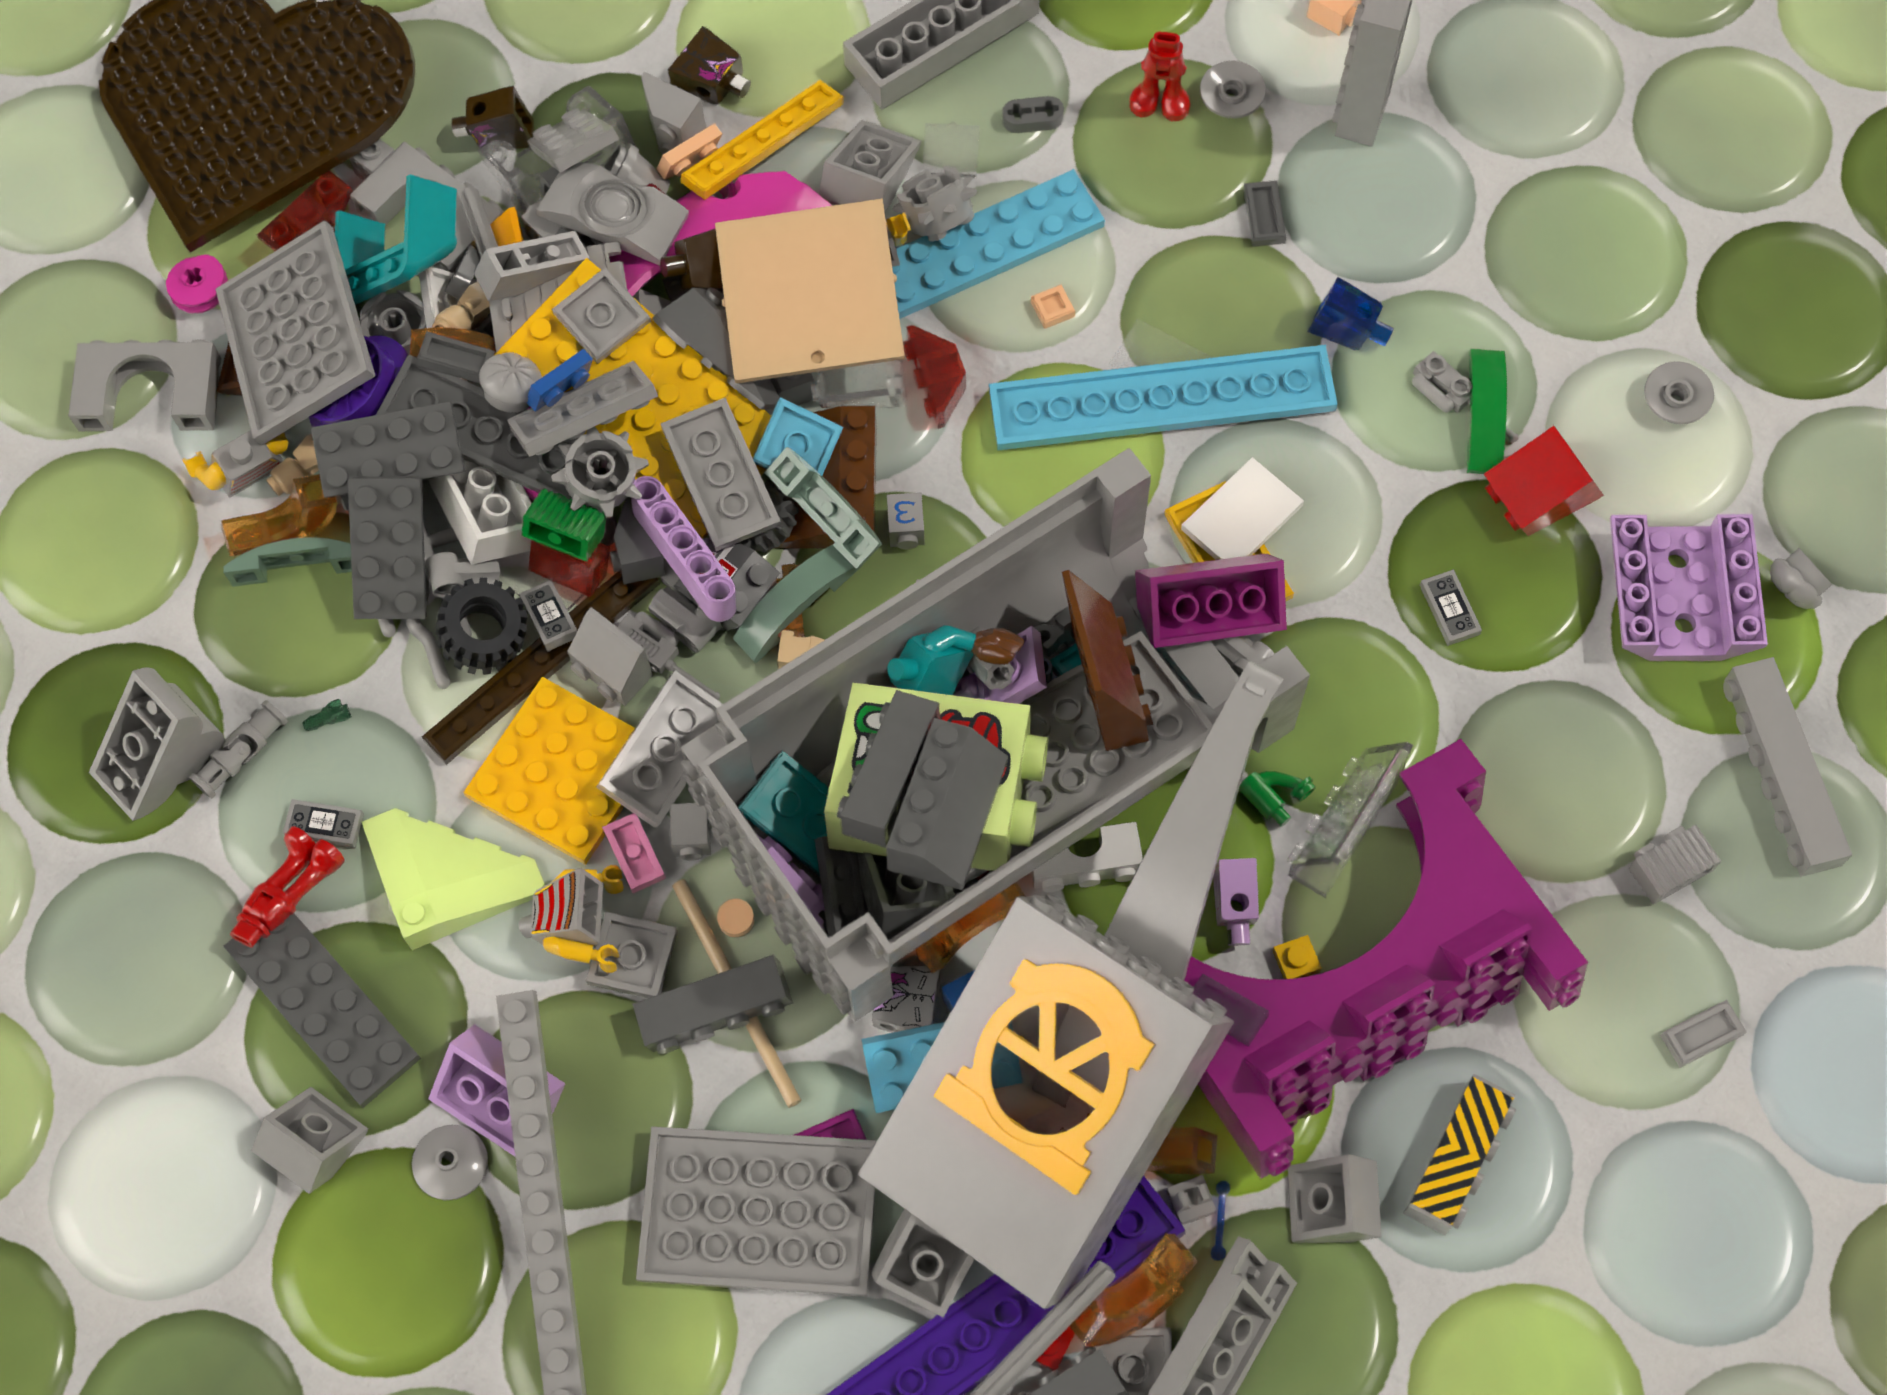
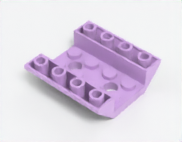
[1610,514,1768,661]

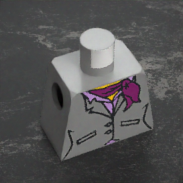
[872,966,941,1033]

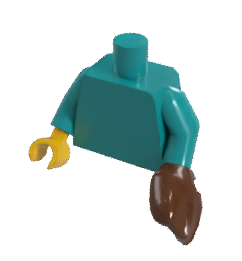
[887,625,1024,695]

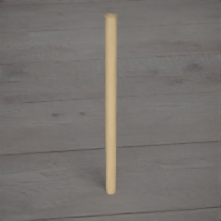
[672,879,801,1108]

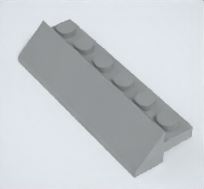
[1148,1236,1297,1395]

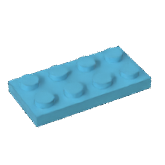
[861,1021,1023,1113]

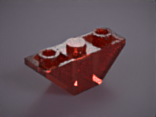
[257,170,353,252]
[903,325,966,429]

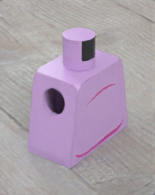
[1213,858,1259,946]

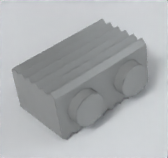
[1629,825,1721,904]

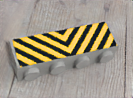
[1403,1074,1516,1235]

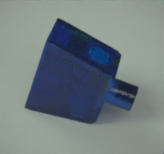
[1308,277,1394,350]

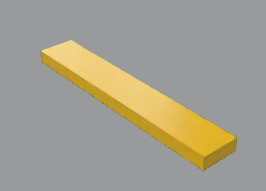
[681,80,843,200]

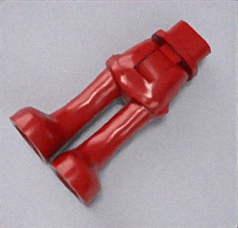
[1129,31,1190,122]
[229,826,345,948]

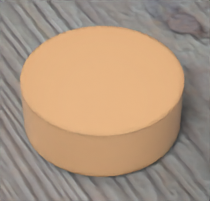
[717,899,755,937]

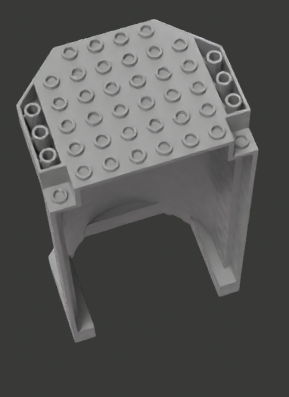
[680,448,1310,1022]

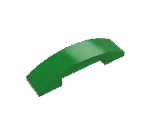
[1467,349,1507,474]

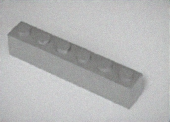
[1723,657,1852,877]

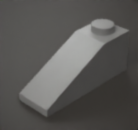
[474,231,590,301]

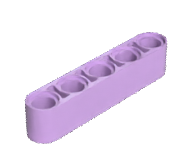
[631,476,736,622]

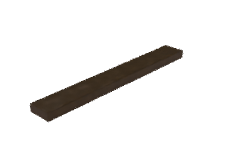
[422,571,660,765]

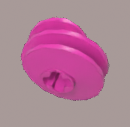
[166,254,228,313]

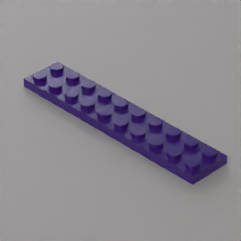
[827,1175,1186,1395]

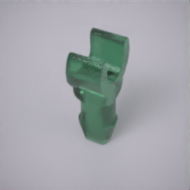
[302,699,352,731]

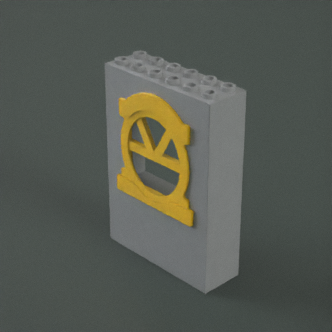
[858,894,1234,1309]

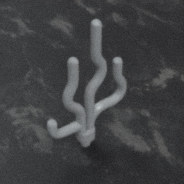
[378,521,472,689]

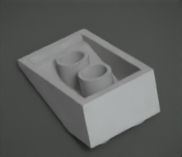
[819,120,921,212]

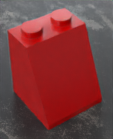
[1484,426,1604,536]

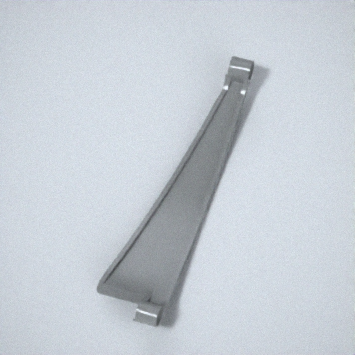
[1032,661,1284,1108]

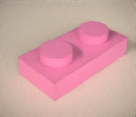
[602,813,666,894]

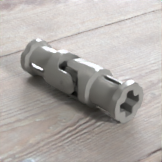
[188,700,289,799]

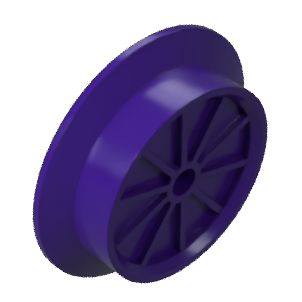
[309,336,408,427]

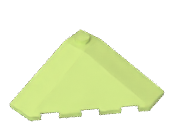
[362,808,545,950]

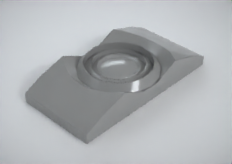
[536,162,689,266]

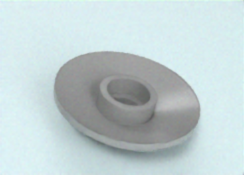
[1200,61,1266,118]
[1644,361,1714,424]
[412,1125,488,1200]

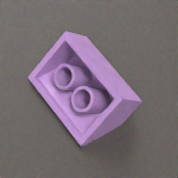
[428,1024,565,1156]

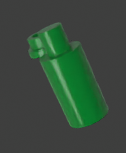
[1239,771,1316,827]

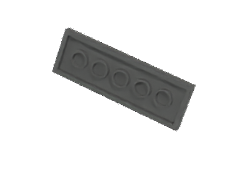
[377,354,578,500]
[223,913,421,1108]

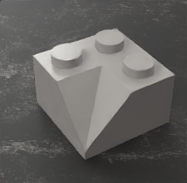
[871,1208,974,1317]

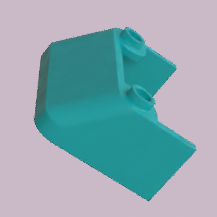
[335,174,457,305]

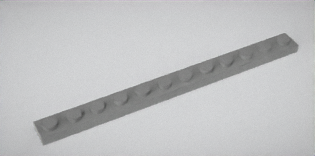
[496,990,587,1395]

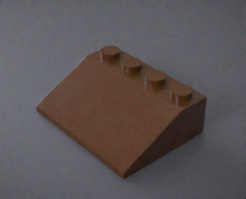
[773,406,877,549]
[1062,570,1153,752]

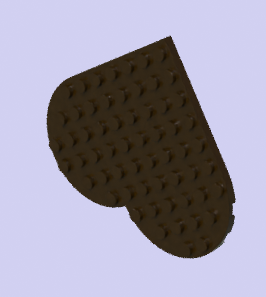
[99,0,416,253]

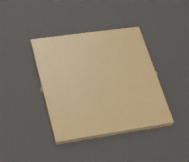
[715,199,905,384]

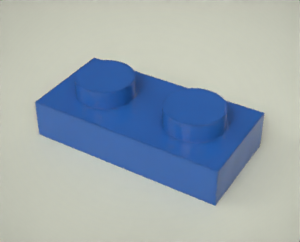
[526,349,593,412]

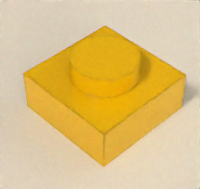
[1272,935,1322,979]

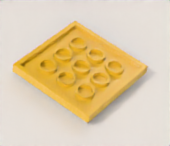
[463,677,635,865]

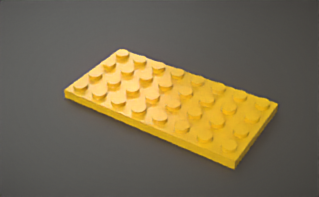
[495,258,771,539]

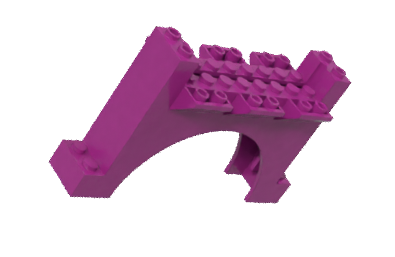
[1184,739,1588,1179]

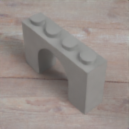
[350,142,503,273]
[68,339,221,431]

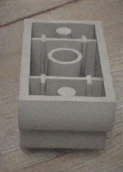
[89,668,224,821]

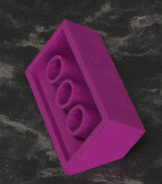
[1135,554,1287,648]

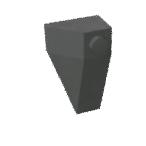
[652,287,779,410]

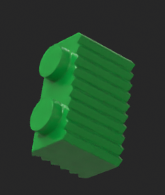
[521,488,606,562]

